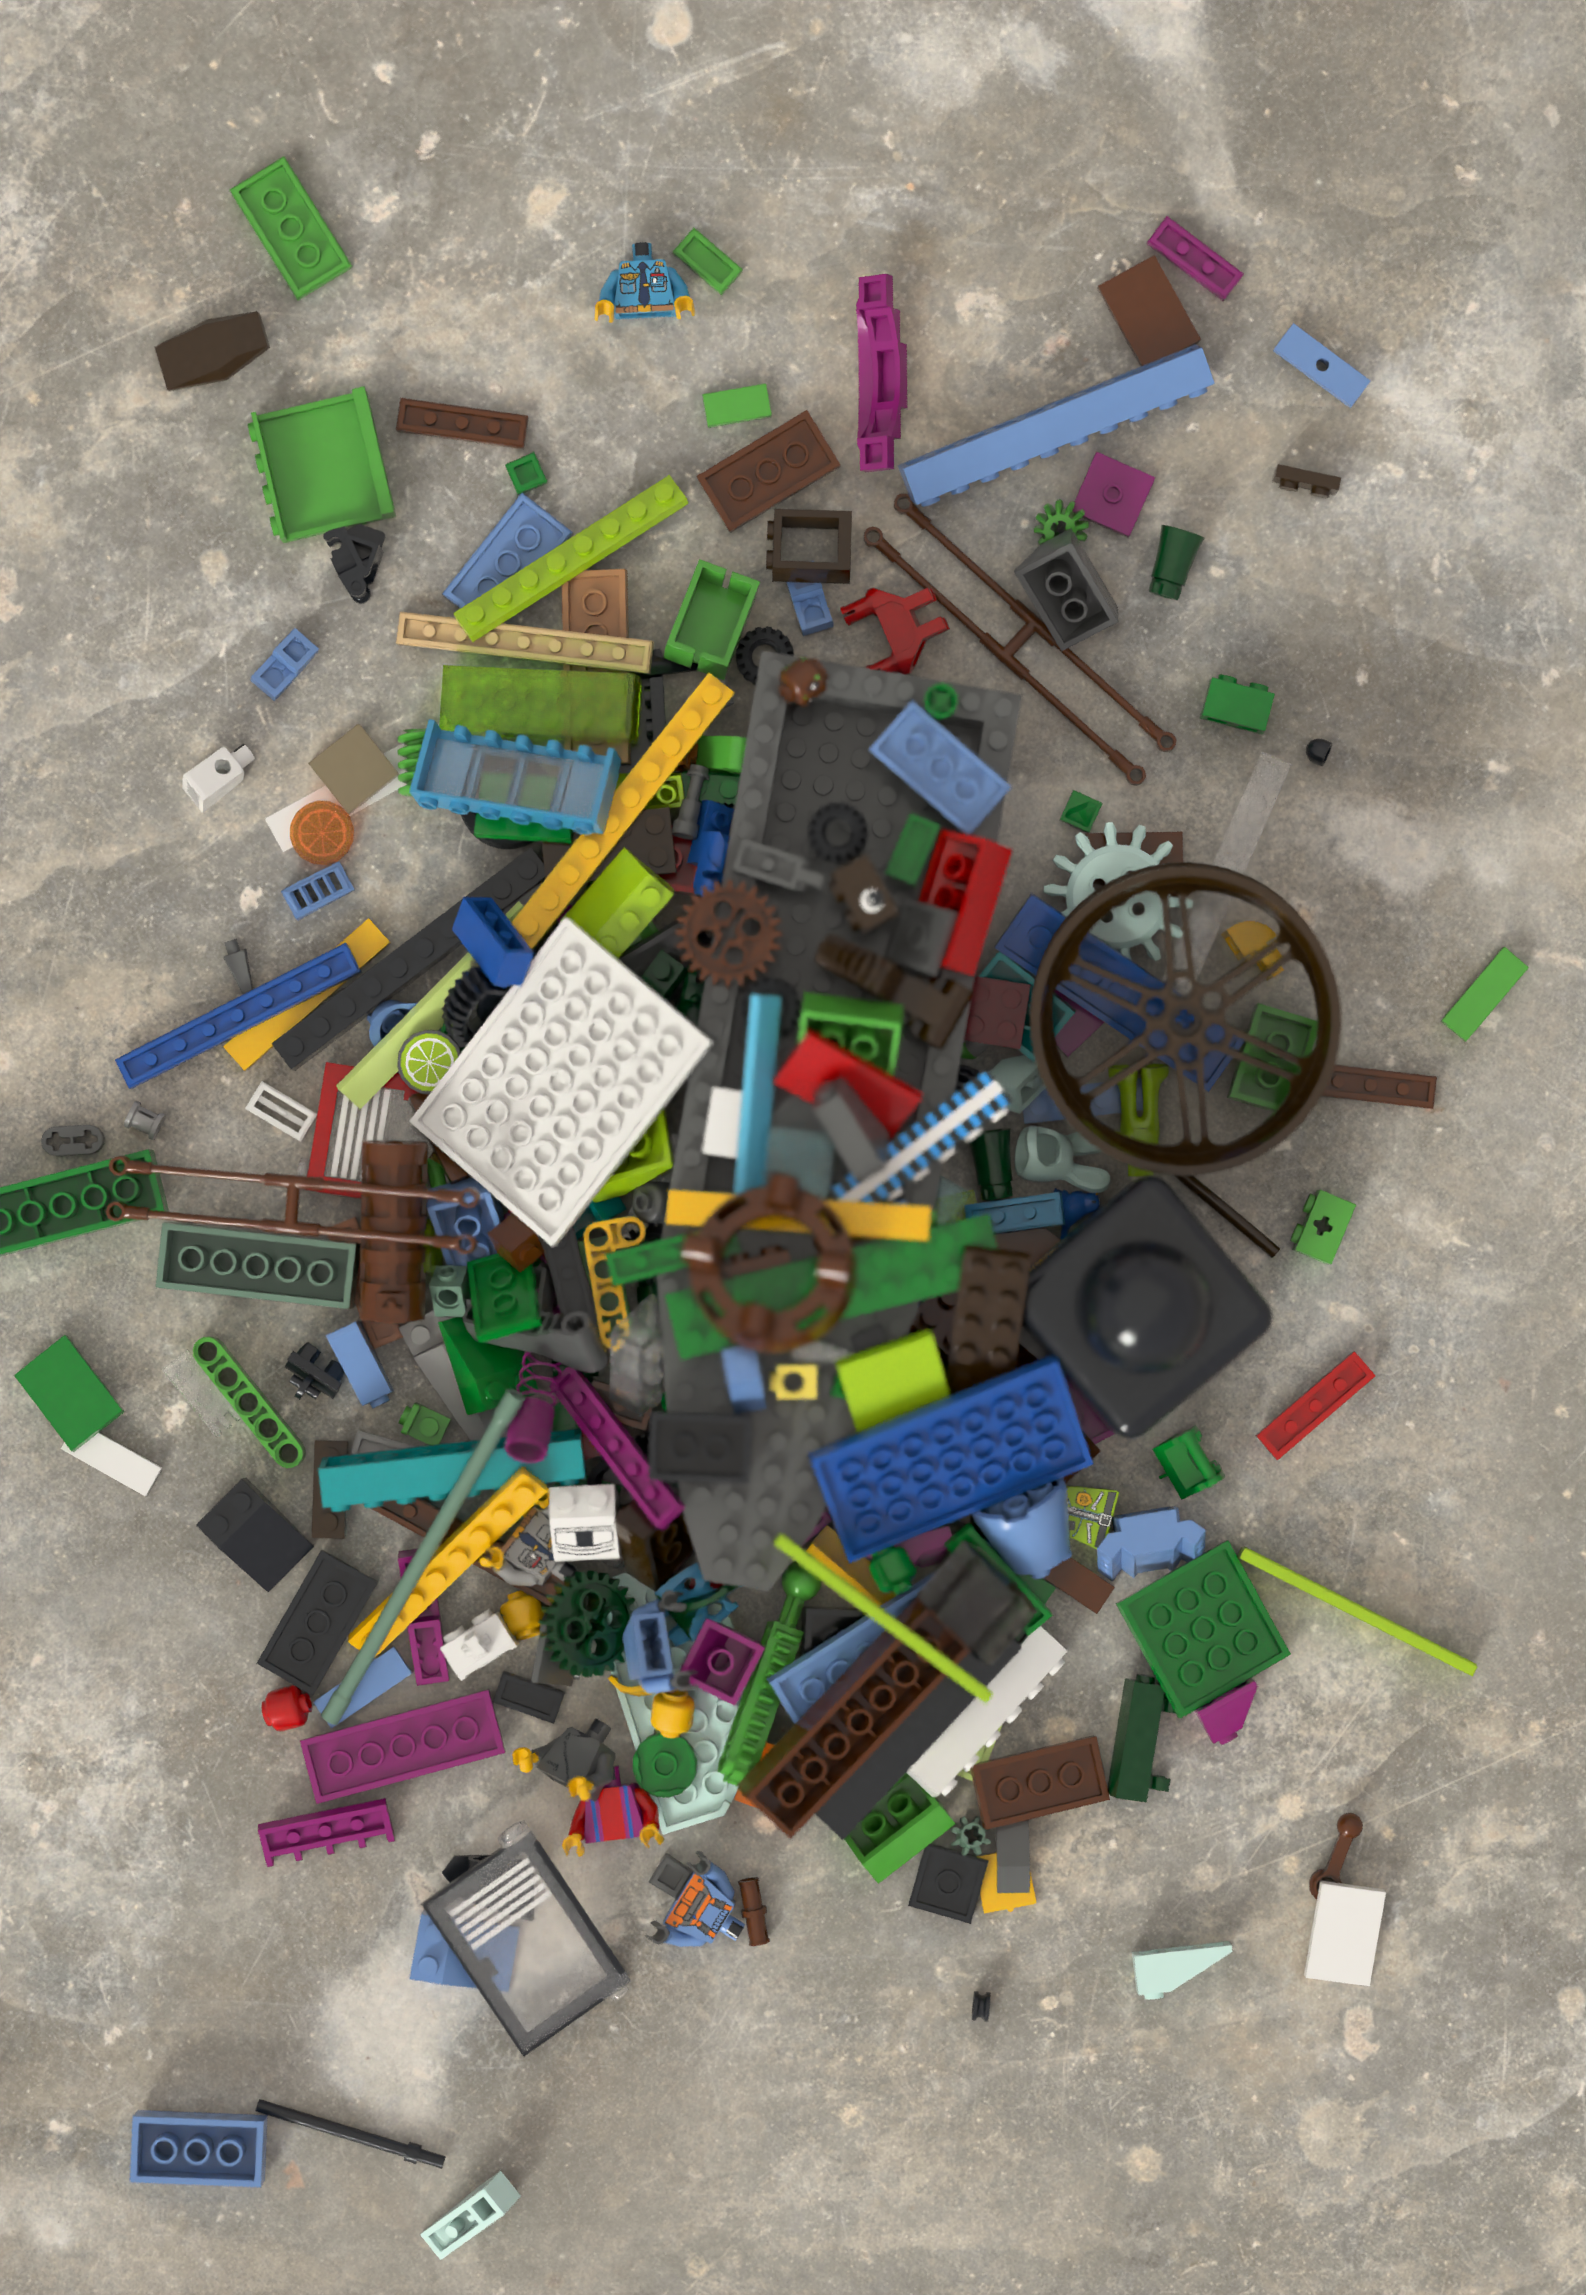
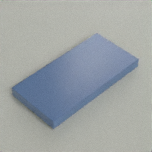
[442,493,573,609]
[869,700,1012,835]

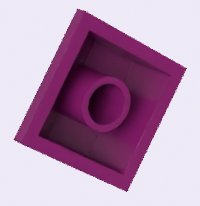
[679,1618,765,1706]

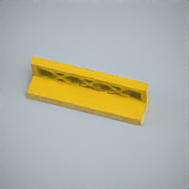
[806,1525,896,1606]

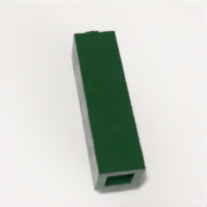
[1107,1674,1176,1802]

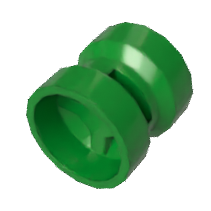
[924,683,958,720]

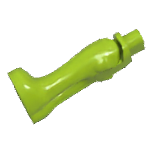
[1108,1064,1169,1177]

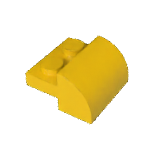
[1221,921,1284,981]

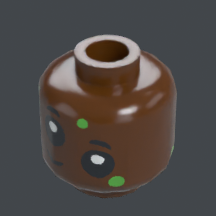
[778,656,829,706]

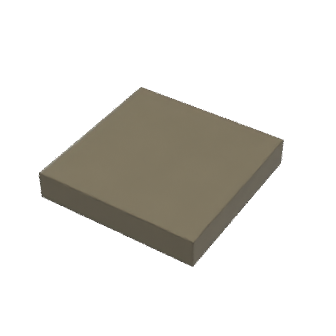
[308,723,399,815]

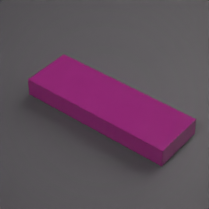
[1147,216,1244,302]

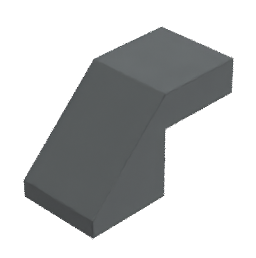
[996,1820,1030,1893]

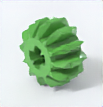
[1034,499,1089,545]

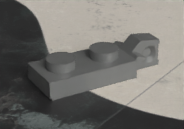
[732,838,826,892]

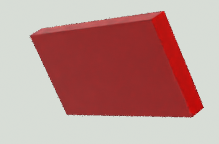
[773,1029,922,1143]

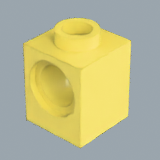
[770,1364,817,1399]

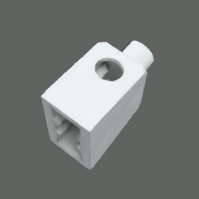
[182,744,255,813]

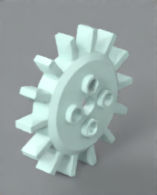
[1043,822,1193,961]

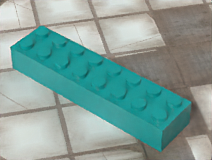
[318,1428,586,1512]

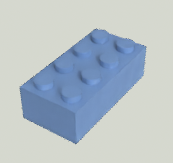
[130,2110,268,2187]

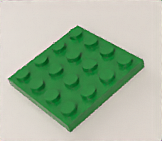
[1116,1540,1291,1718]

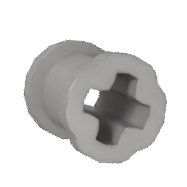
[124,1101,166,1140]

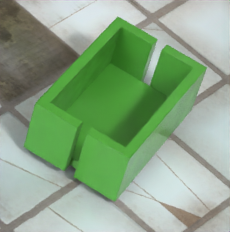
[663,559,760,680]

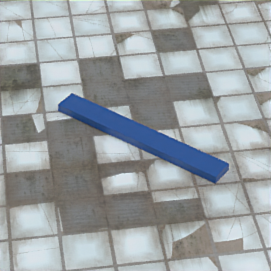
[115,943,362,1089]

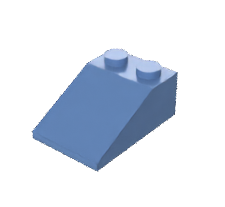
[427,1177,505,1266]
[410,1910,520,1991]

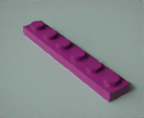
[549,1367,685,1530]

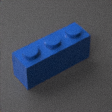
[452,897,534,987]

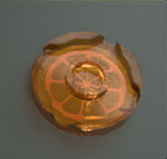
[290,801,354,865]

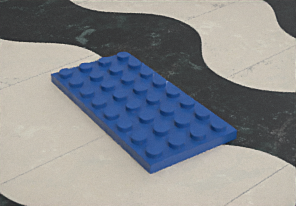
[808,1356,1093,1563]

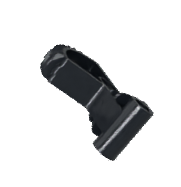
[442,920,560,1047]

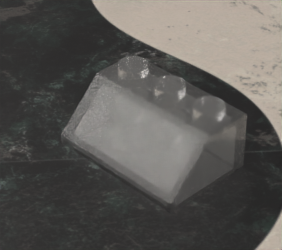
[610,1294,664,1417]

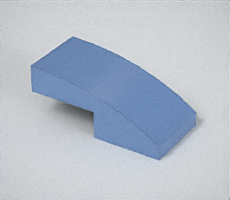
[786,560,834,636]
[250,628,319,702]

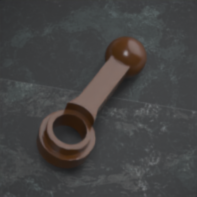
[1309,1813,1363,1899]

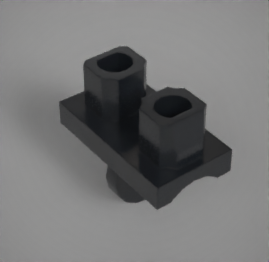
[285,1342,344,1400]

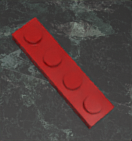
[1255,1351,1376,1461]

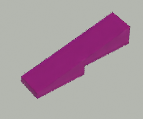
[398,1548,449,1686]

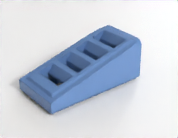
[281,862,355,921]

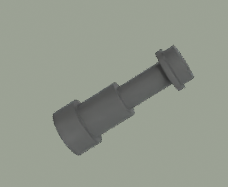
[671,765,710,840]

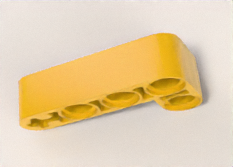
[584,1217,645,1350]

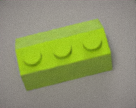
[560,846,674,959]

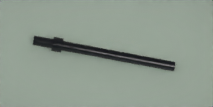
[255,2099,446,2169]

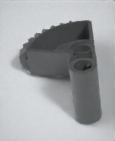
[462,1261,609,1373]

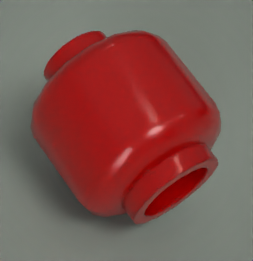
[261,1685,312,1731]

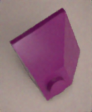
[1195,1678,1258,1745]

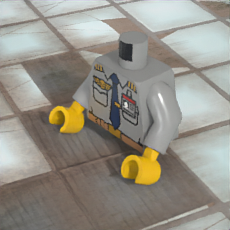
[480,1487,578,1586]

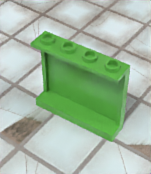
[247,386,396,543]

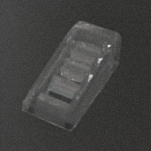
[791,1340,855,1362]

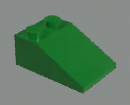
[438,1317,539,1416]

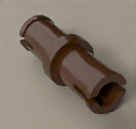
[738,1877,770,1946]

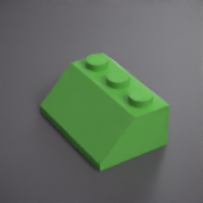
[844,1773,956,1884]

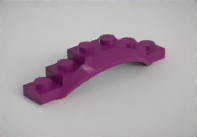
[856,274,907,472]

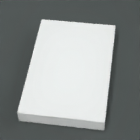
[1304,1881,1386,1986]

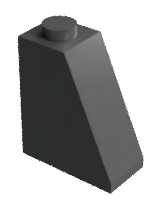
[813,1076,889,1184]

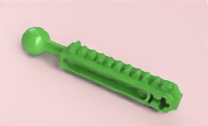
[717,1561,822,1786]

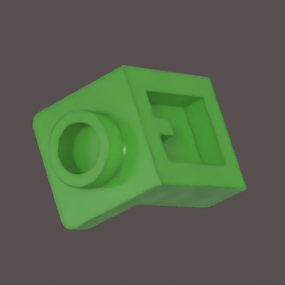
[399,1402,452,1445]

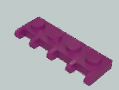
[258,1798,395,1867]

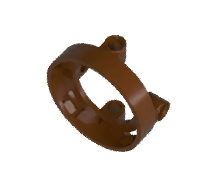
[682,1173,857,1353]

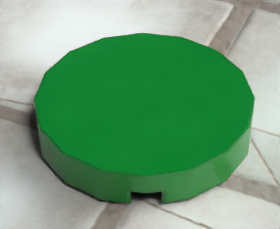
[632,1732,698,1798]

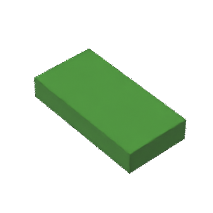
[673,228,743,295]
[702,383,772,428]

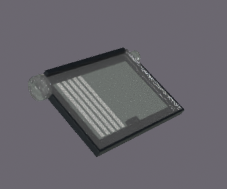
[421,1821,631,2057]

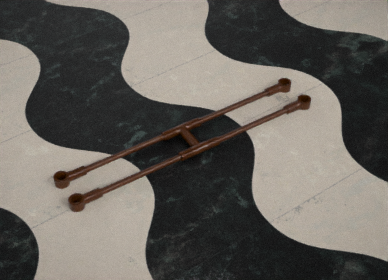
[863,493,1176,786]
[106,1156,481,1254]

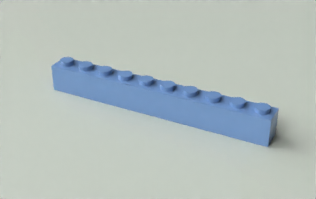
[898,345,1215,507]

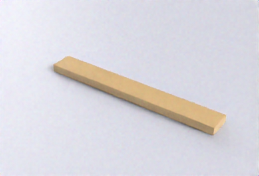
[396,612,654,674]

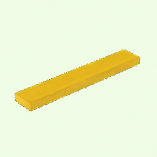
[223,918,391,1071]

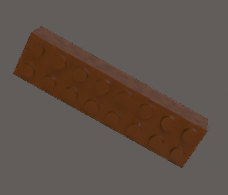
[736,1595,973,1839]

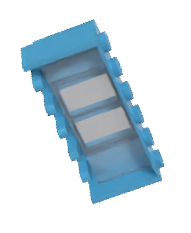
[409,719,621,835]

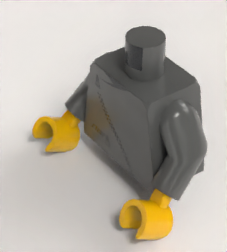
[512,1718,616,1803]

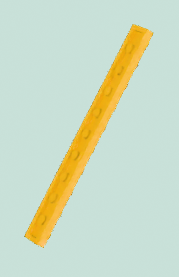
[511,673,735,950]

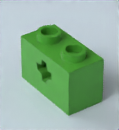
[1290,1190,1356,1265]

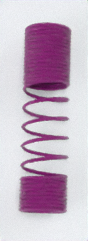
[505,1306,562,1463]

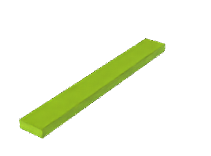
[772,1532,993,1704]
[1237,1546,1478,1677]

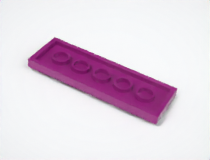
[300,1689,506,1804]

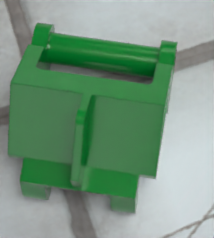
[1152,1425,1225,1500]

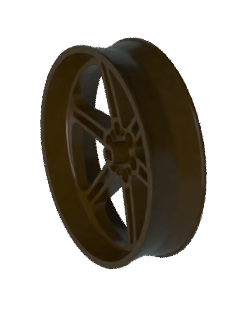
[1030,862,1341,1176]

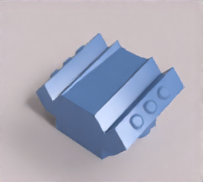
[1097,1506,1206,1582]

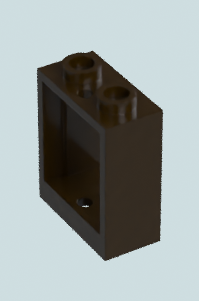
[766,509,852,584]

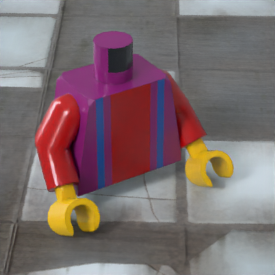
[562,1765,664,1857]

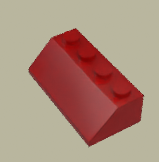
[918,829,1013,976]

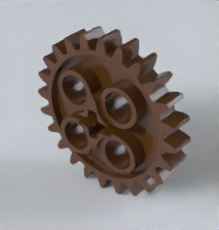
[675,879,783,988]

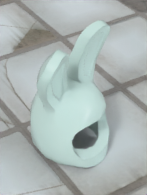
[1014,1125,1110,1193]

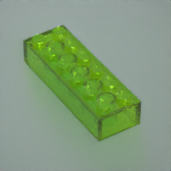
[439,665,642,743]

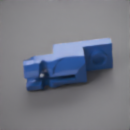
[687,800,735,897]

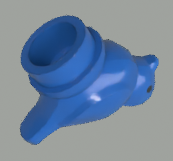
[1053,1188,1101,1240]

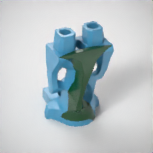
[654,1562,741,1647]

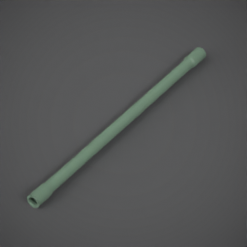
[321,1389,525,1725]

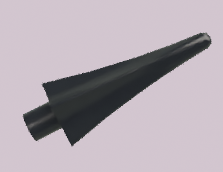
[630,655,698,679]

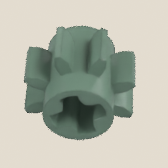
[950,1816,991,1856]

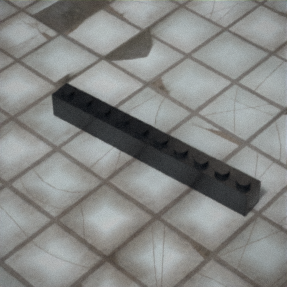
[272,847,545,1071]

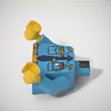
[595,242,695,323]

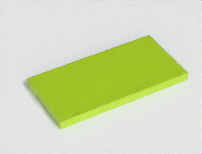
[835,1329,950,1434]

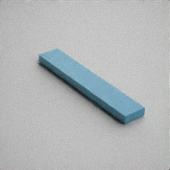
[734,994,781,1194]

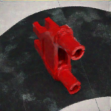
[840,587,950,675]

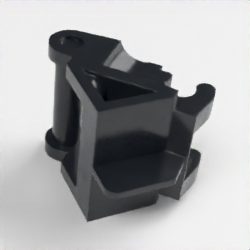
[323,524,385,604]

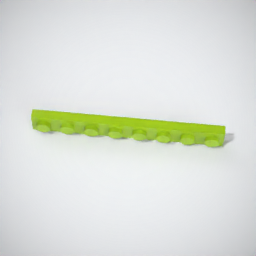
[453,475,688,642]

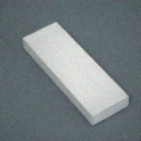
[61,1432,162,1497]

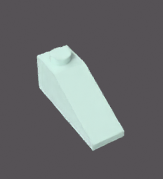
[1132,1941,1232,1999]
[420,2171,521,2260]

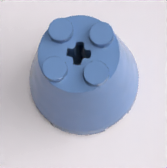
[972,1477,1072,1579]

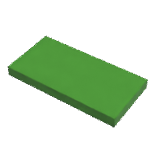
[230,157,353,301]

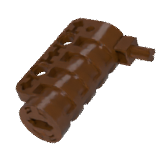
[359,1140,428,1323]

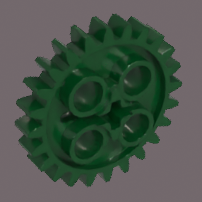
[539,1570,635,1678]

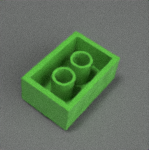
[797,992,903,1076]
[1227,1003,1317,1112]

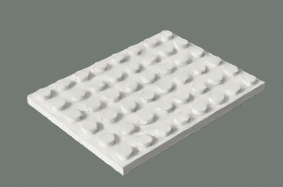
[409,917,715,1247]

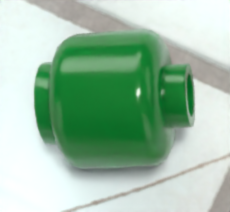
[868,1545,917,1596]

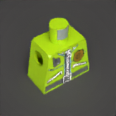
[1066,1485,1119,1549]

